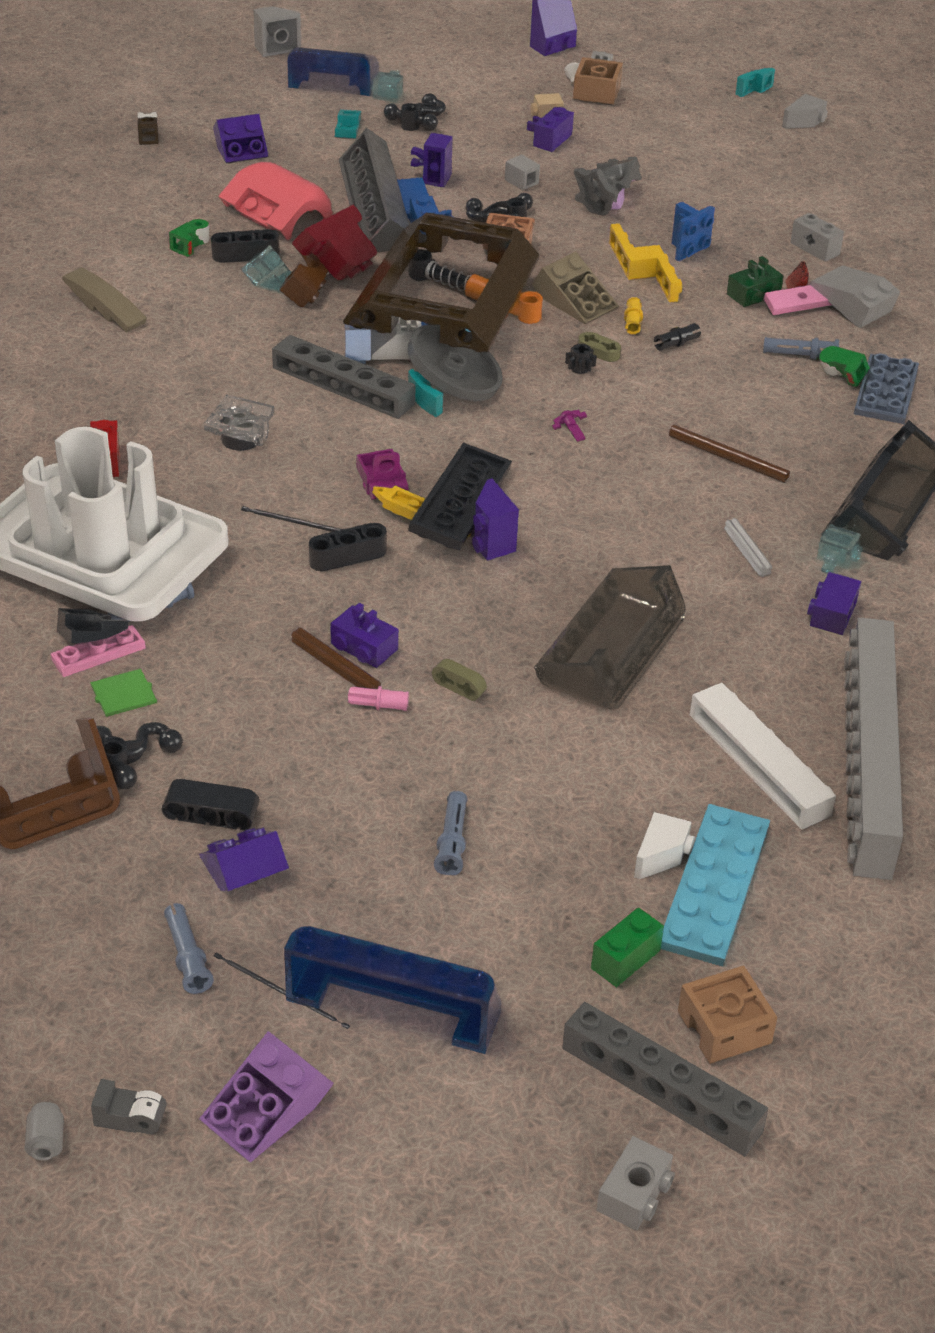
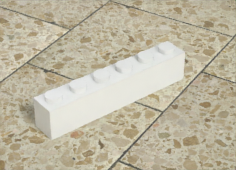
[690,683,836,830]

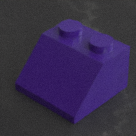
[472,478,519,561]

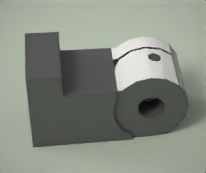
[91,1079,167,1134]

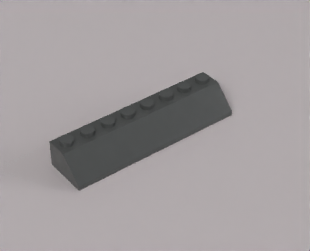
[339,128,409,252]

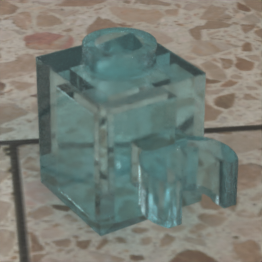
[370,70,403,103]
[817,524,863,573]

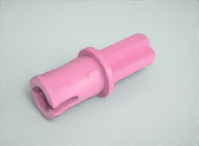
[348,686,409,711]

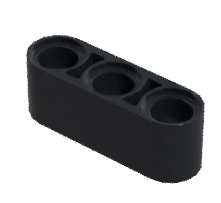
[211,229,280,263]
[309,523,387,571]
[161,779,260,831]

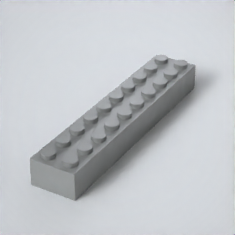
[844,617,903,880]

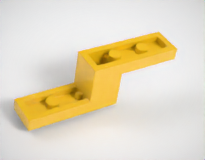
[609,223,682,302]

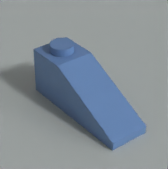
[344,324,371,364]

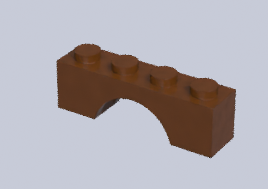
[279,253,330,308]

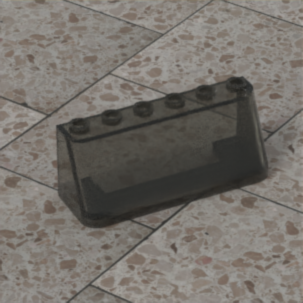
[534,565,686,709]

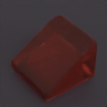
[785,261,809,289]

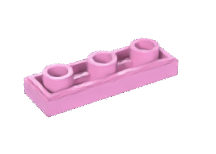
[764,285,832,315]
[51,625,146,677]

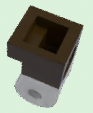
[137,112,159,145]

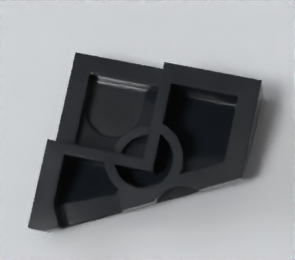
[57,608,129,643]

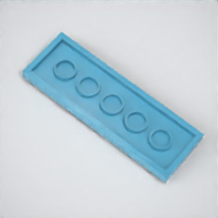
[661,804,770,967]

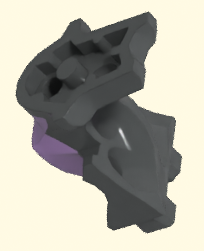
[574,157,642,216]

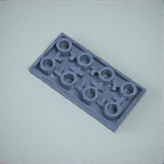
[854,353,919,424]

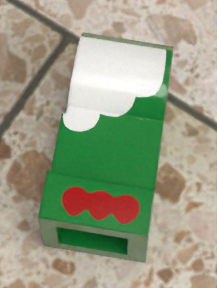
[169,219,209,257]
[820,346,870,387]

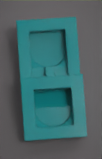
[735,68,775,97]
[335,109,361,139]
[408,369,443,417]

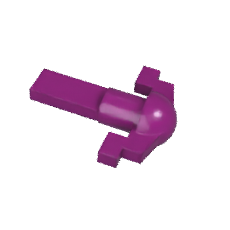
[552,409,587,442]

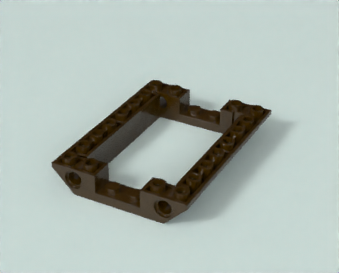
[343,212,539,352]

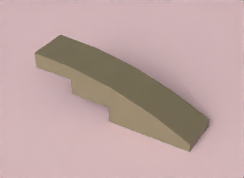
[62,267,147,332]

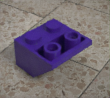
[213,114,269,163]
[199,827,289,891]

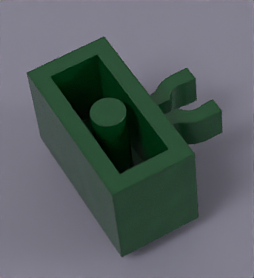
[726,256,784,307]

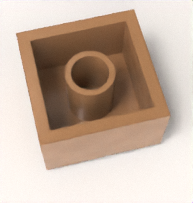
[573,57,623,104]

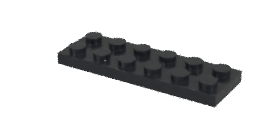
[408,442,512,551]

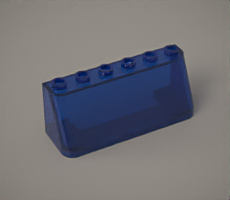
[284,926,502,1054]

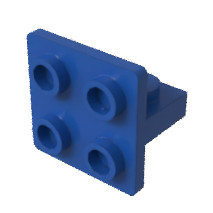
[671,202,715,261]

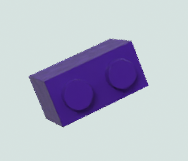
[807,572,862,635]

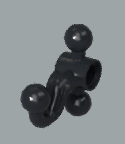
[383,93,446,131]
[465,193,533,222]
[97,722,183,789]

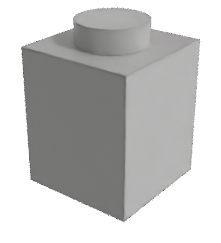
[505,154,540,190]

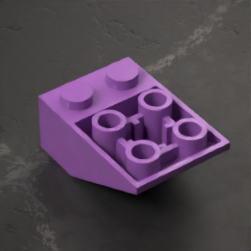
[199,1031,334,1162]

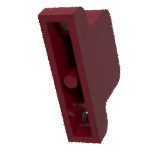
[292,204,377,280]

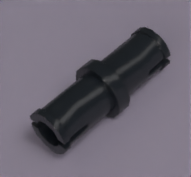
[654,323,701,351]

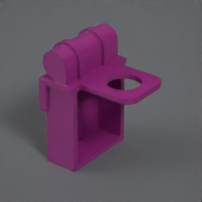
[356,449,409,500]

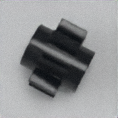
[565,344,597,374]

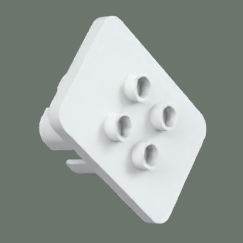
[0,427,228,621]

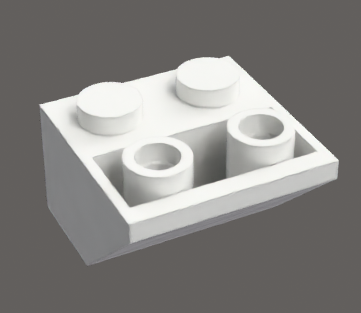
[371,317,421,360]

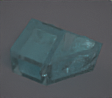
[241,245,291,294]

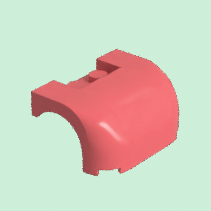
[218,162,333,240]

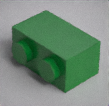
[591,907,664,988]

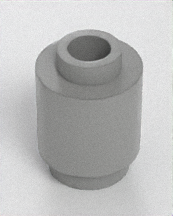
[24,1102,64,1161]

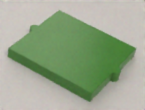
[90,669,157,717]

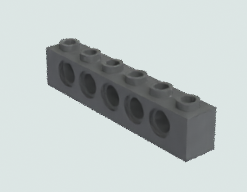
[272,335,415,419]
[562,1001,769,1157]

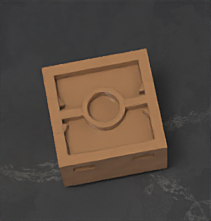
[678,965,777,1064]

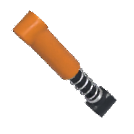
[408,249,543,324]

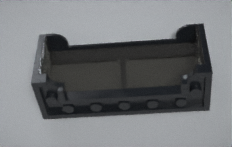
[821,420,935,561]

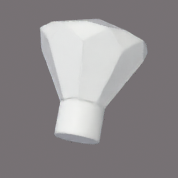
[564,62,579,86]

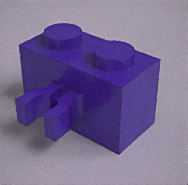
[527,107,574,152]
[410,133,453,187]
[330,603,399,668]

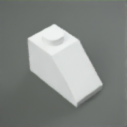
[634,812,695,879]

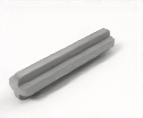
[724,518,772,577]

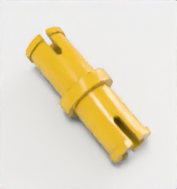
[624,297,643,335]

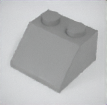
[253,6,301,57]

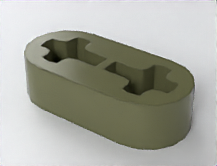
[578,332,621,362]
[432,659,487,701]

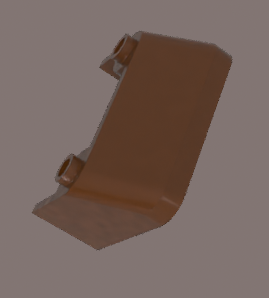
[0,718,120,849]

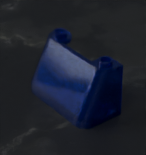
[287,47,379,96]

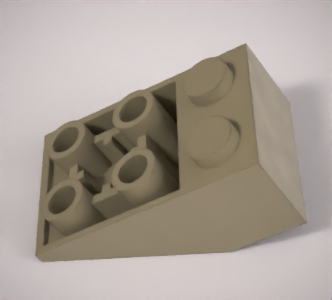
[532,251,619,324]

